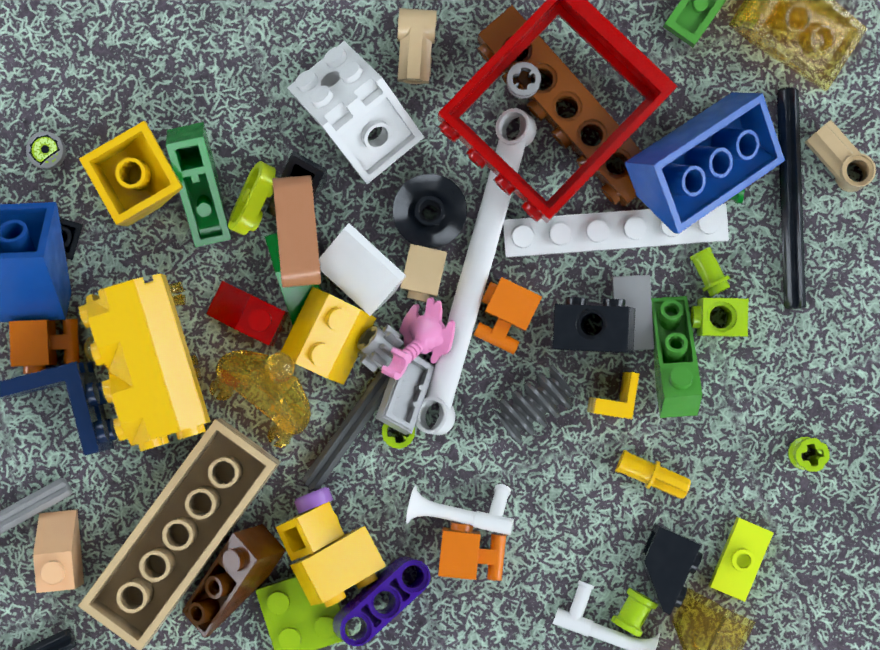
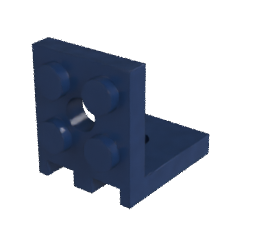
[0,361,117,456]

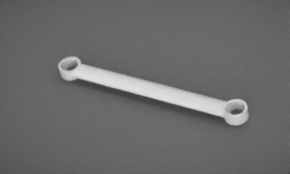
[416,108,537,435]

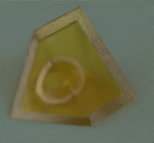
[671,588,756,650]

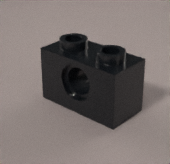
[552,297,635,354]

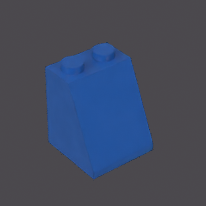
[0,202,72,322]

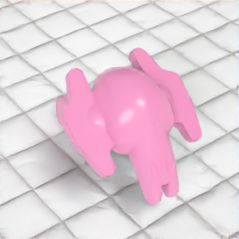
[381,297,455,380]

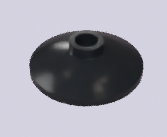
[392,174,467,248]

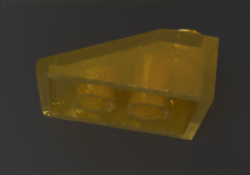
[729,0,867,91]

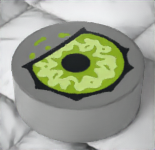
[26,131,66,170]

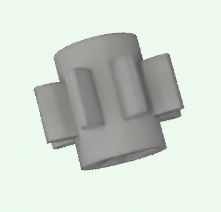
[357,324,404,372]

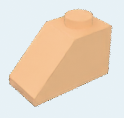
[33,509,84,593]

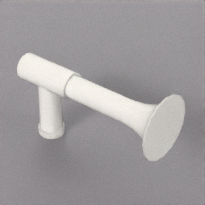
[406,484,514,535]
[553,580,660,650]

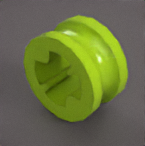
[382,424,415,449]

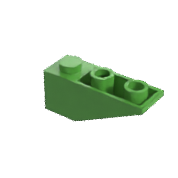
[651,296,703,418]

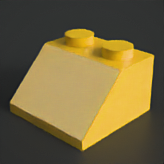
[79,121,183,227]
[279,286,376,385]

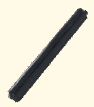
[777,87,806,309]

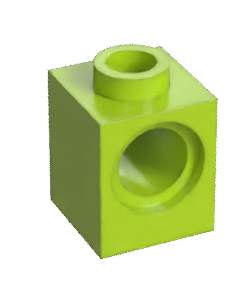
[690,297,749,337]

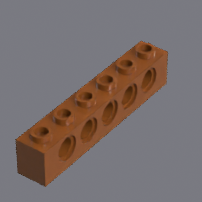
[477,5,641,207]

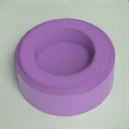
[294,487,334,514]

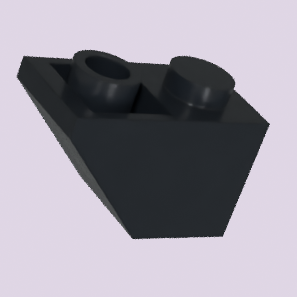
[640,523,703,615]

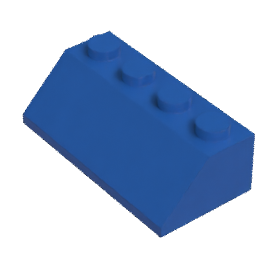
[624,92,785,234]

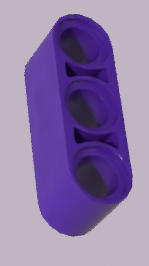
[333,557,431,647]

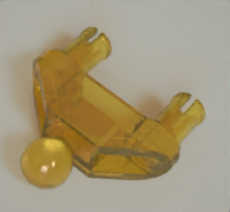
[209,350,311,448]

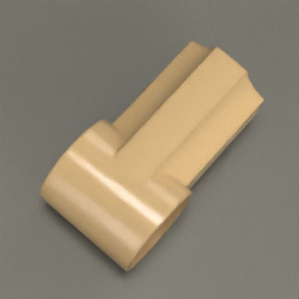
[397,8,437,84]
[804,120,876,192]

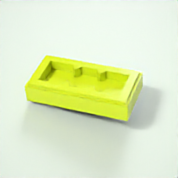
[708,517,774,602]

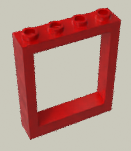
[438,0,678,223]

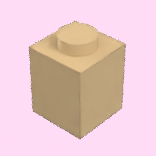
[400,244,447,303]

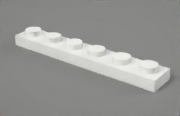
[503,203,729,258]

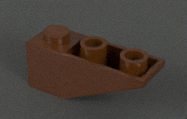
[182,524,286,638]

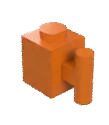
[473,277,542,355]
[9,319,80,374]
[438,522,506,581]

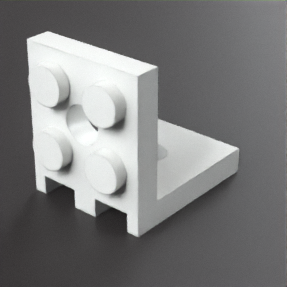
[287,41,424,184]

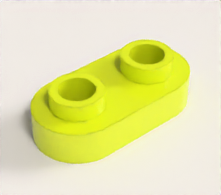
[228,161,278,235]

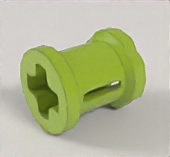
[788,437,830,472]
[611,587,659,637]

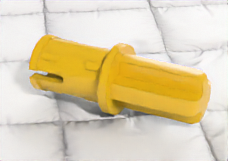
[615,450,691,499]

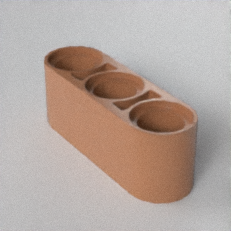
[272,175,321,287]

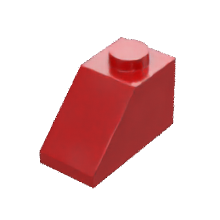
[206,281,289,346]

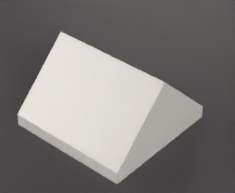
[319,223,406,316]

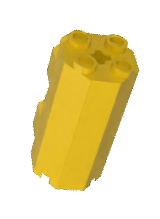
[79,273,211,452]

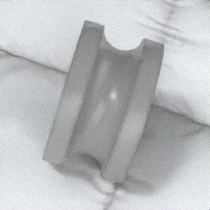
[506,62,541,99]

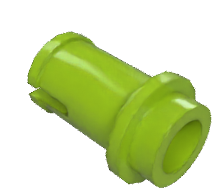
[689,247,731,297]

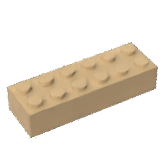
[78,418,281,650]

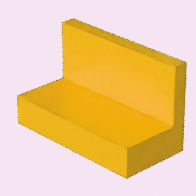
[587,372,639,419]

